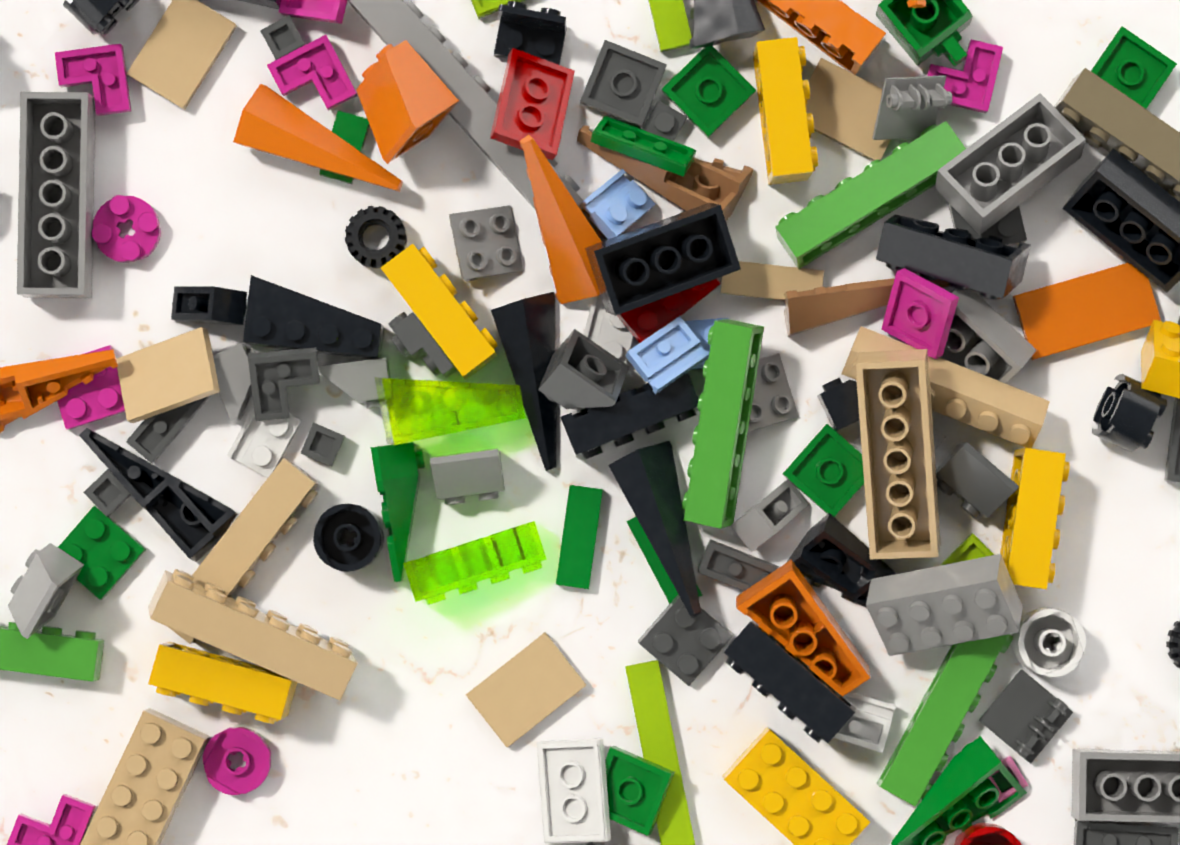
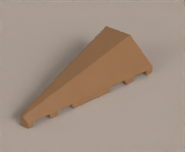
[577,125,754,221]
[784,278,949,336]

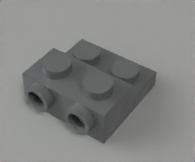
[388,312,457,379]

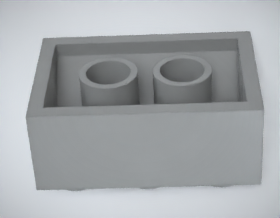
[940,288,1036,384]

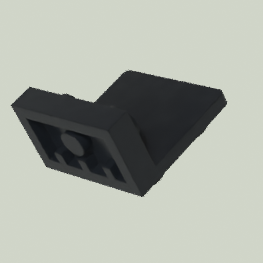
[494,1,567,65]

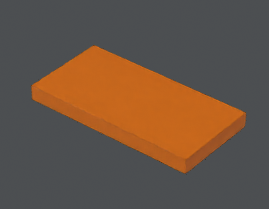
[1012,262,1161,361]

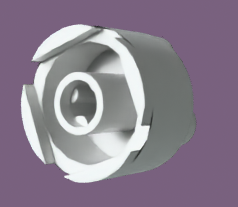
[1012,608,1086,677]

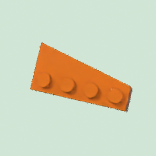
[756,0,886,75]
[736,559,871,697]

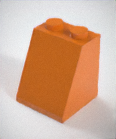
[356,40,459,164]

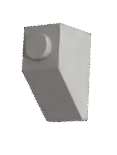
[213,343,255,422]
[319,358,393,409]
[731,479,809,552]

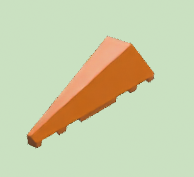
[233,84,403,192]
[519,135,602,304]
[0,349,118,433]

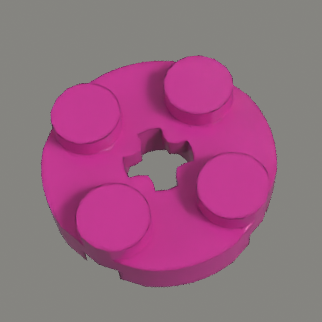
[92,195,161,263]
[202,727,271,795]

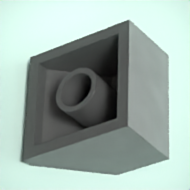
[538,329,629,409]
[936,442,1019,519]

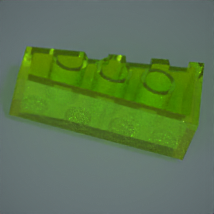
[374,377,526,445]
[403,521,547,605]

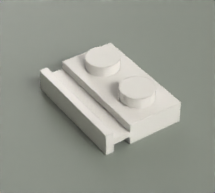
[583,296,633,364]
[226,406,303,478]
[834,692,896,753]

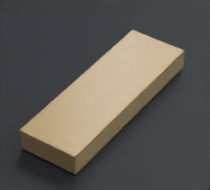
[720,261,824,301]

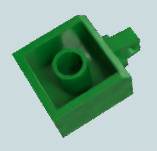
[876,0,973,67]

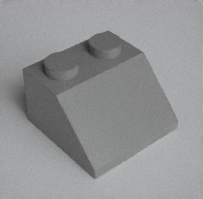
[430,449,505,505]
[8,543,84,639]

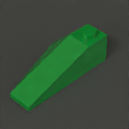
[370,442,425,582]
[891,736,1027,845]

